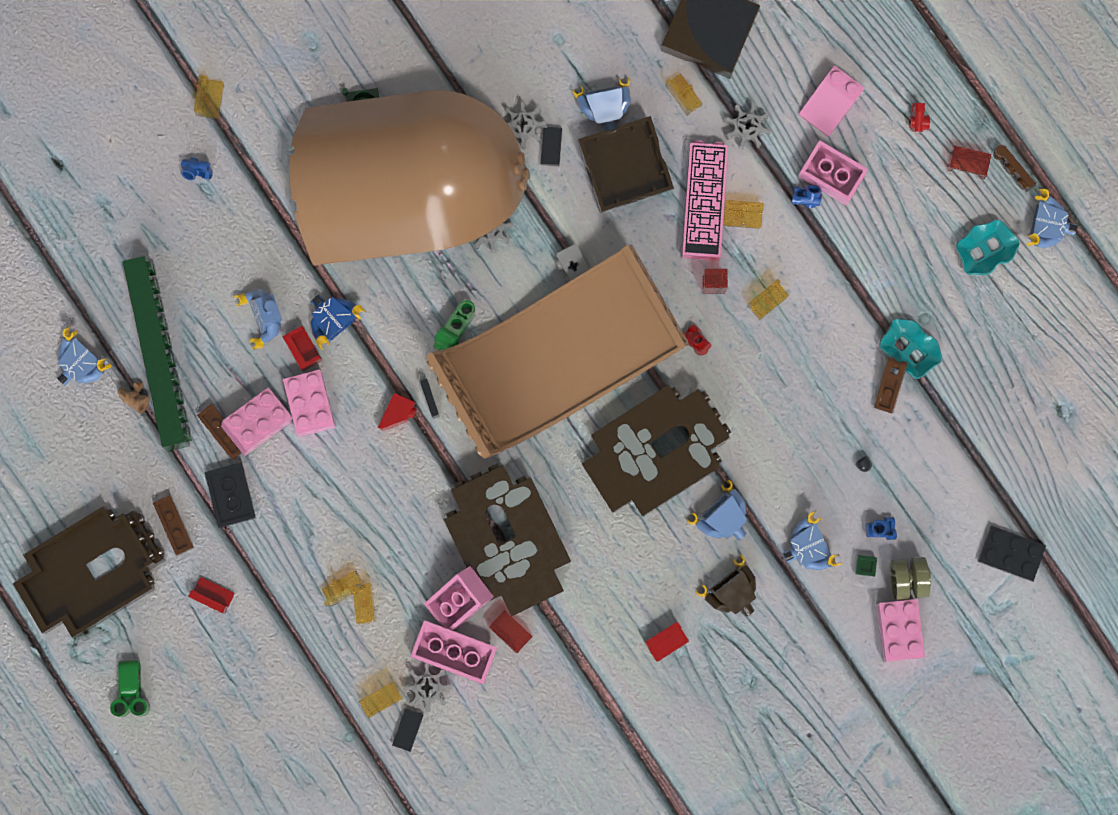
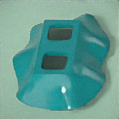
[956,219,1020,275]
[879,318,942,379]

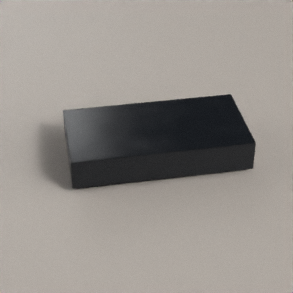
[541,127,562,166]
[420,379,440,419]
[392,708,424,752]

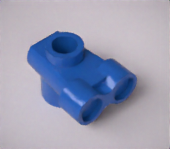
[181,157,213,180]
[792,185,822,208]
[865,517,897,540]

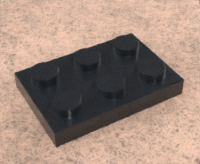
[204,462,257,528]
[978,525,1046,582]

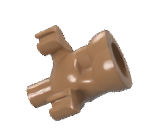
[117,381,150,414]

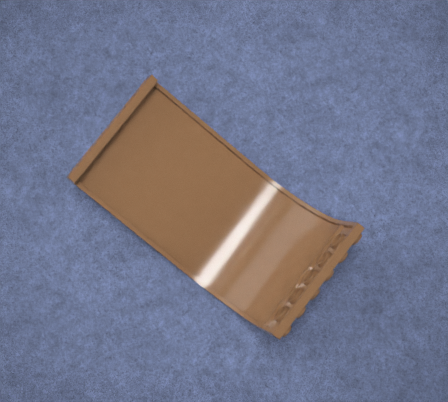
[426,245,690,459]

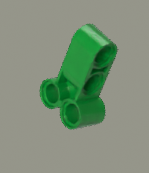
[433,300,475,350]
[110,660,150,717]

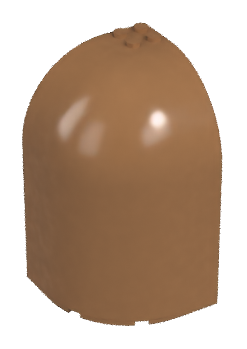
[289,90,530,265]

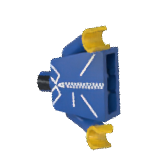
[311,295,367,350]

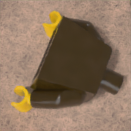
[696,555,756,617]

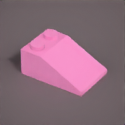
[799,65,865,137]

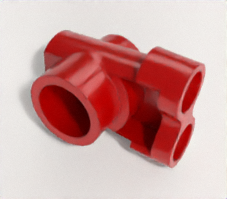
[908,103,930,132]
[683,324,712,356]

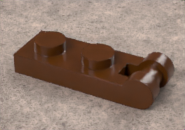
[993,145,1036,192]
[874,357,908,414]

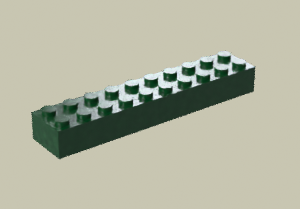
[122,256,192,452]

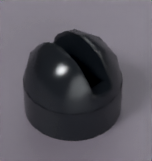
[855,456,872,472]

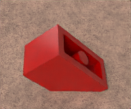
[378,393,417,431]

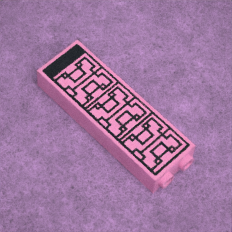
[682,140,728,261]

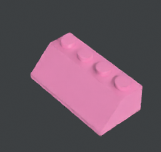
[410,620,497,684]

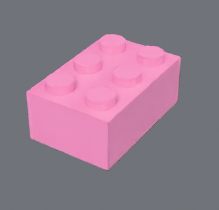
[798,140,869,206]
[283,370,336,437]
[221,387,292,456]
[424,566,494,631]
[876,599,925,662]

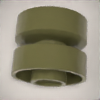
[890,557,931,600]

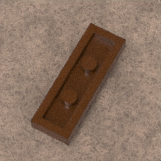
[197,403,242,460]
[153,495,194,556]

